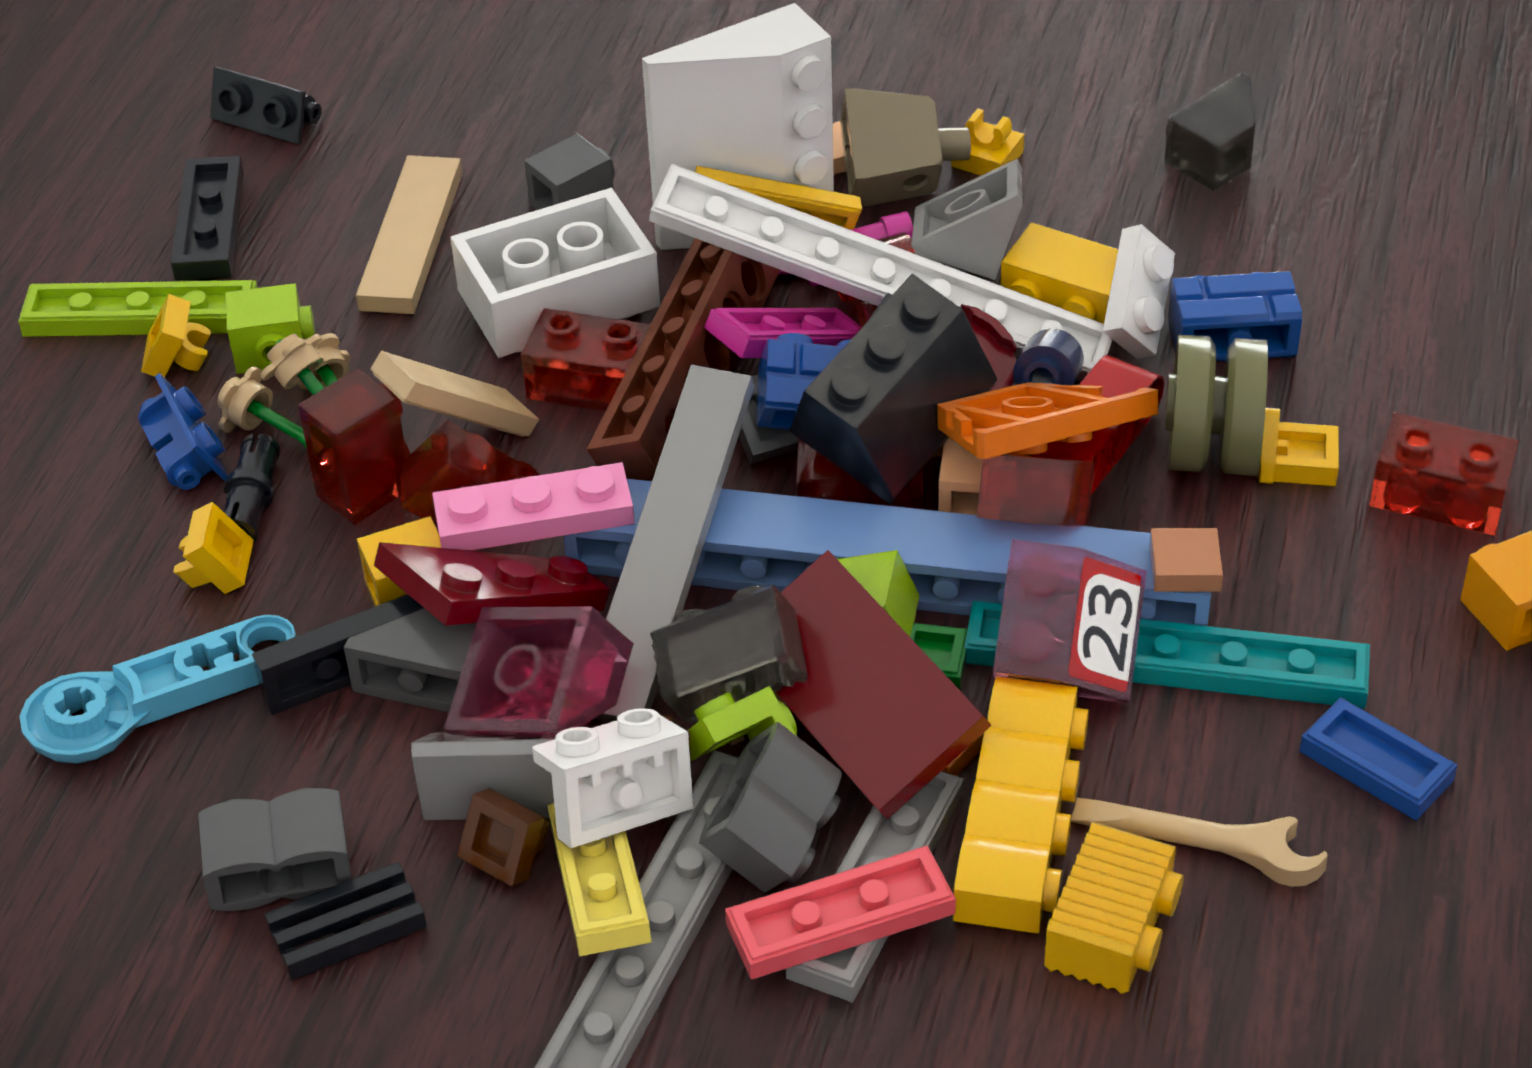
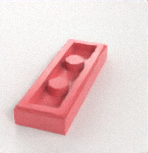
[725,845,956,980]

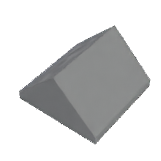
[911,159,1022,280]
[411,732,556,820]

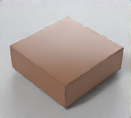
[1149,528,1223,592]

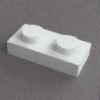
[1103,224,1175,359]

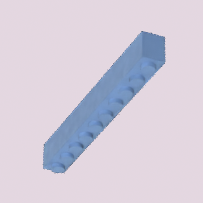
[563,479,1211,626]

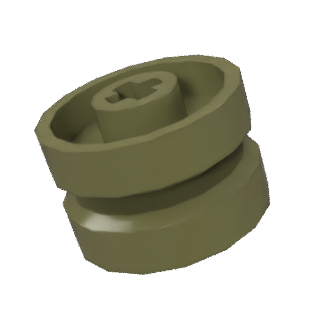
[1165,335,1268,476]

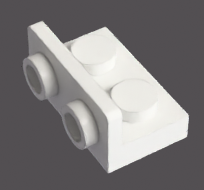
[532,708,693,848]

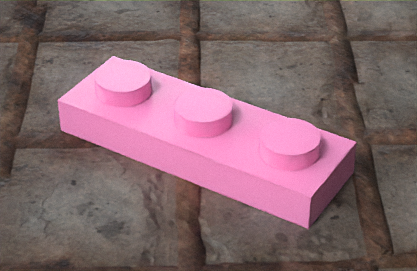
[432,462,635,551]

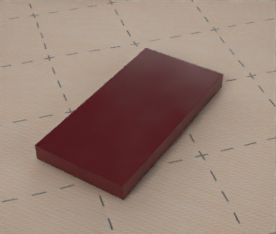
[730,550,992,820]

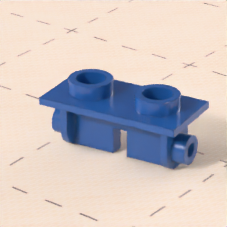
[138,373,228,490]

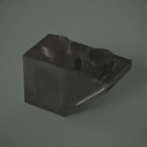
[1164,72,1256,191]

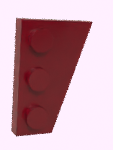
[374,542,610,626]

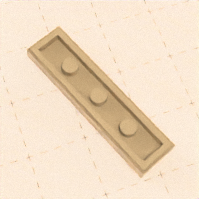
[356,155,463,314]

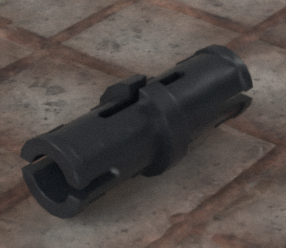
[223,434,281,544]

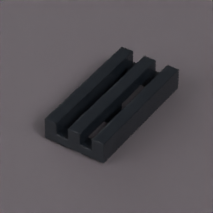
[264,861,427,981]

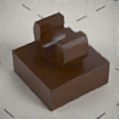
[457,788,550,886]

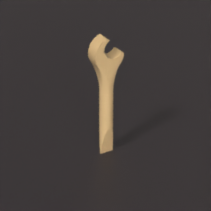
[1071,797,1328,887]

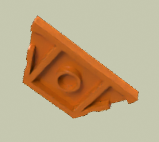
[937,382,1158,459]

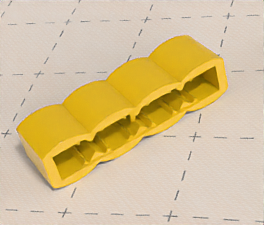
[953,676,1089,934]

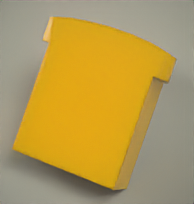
[1257,408,1339,486]

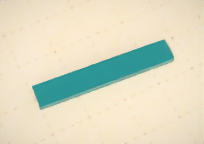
[965,600,1370,709]

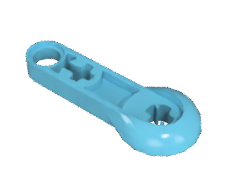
[19,615,296,764]

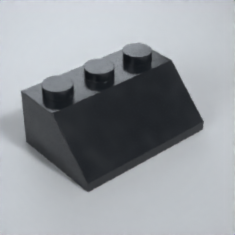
[789,273,997,505]

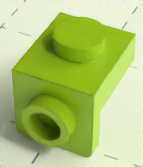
[687,686,797,761]

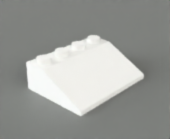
[642,3,834,250]

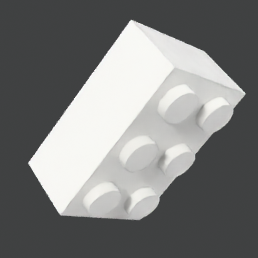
[450,188,660,358]

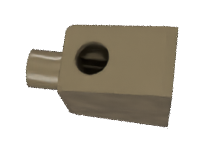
[840,88,971,207]

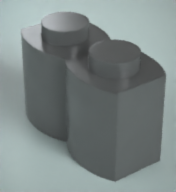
[699,722,842,893]
[198,788,352,911]

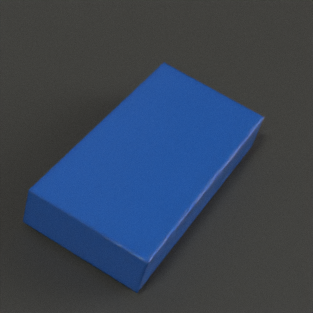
[1299,697,1458,821]

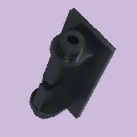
[210,66,322,144]

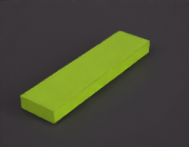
[18,280,258,337]

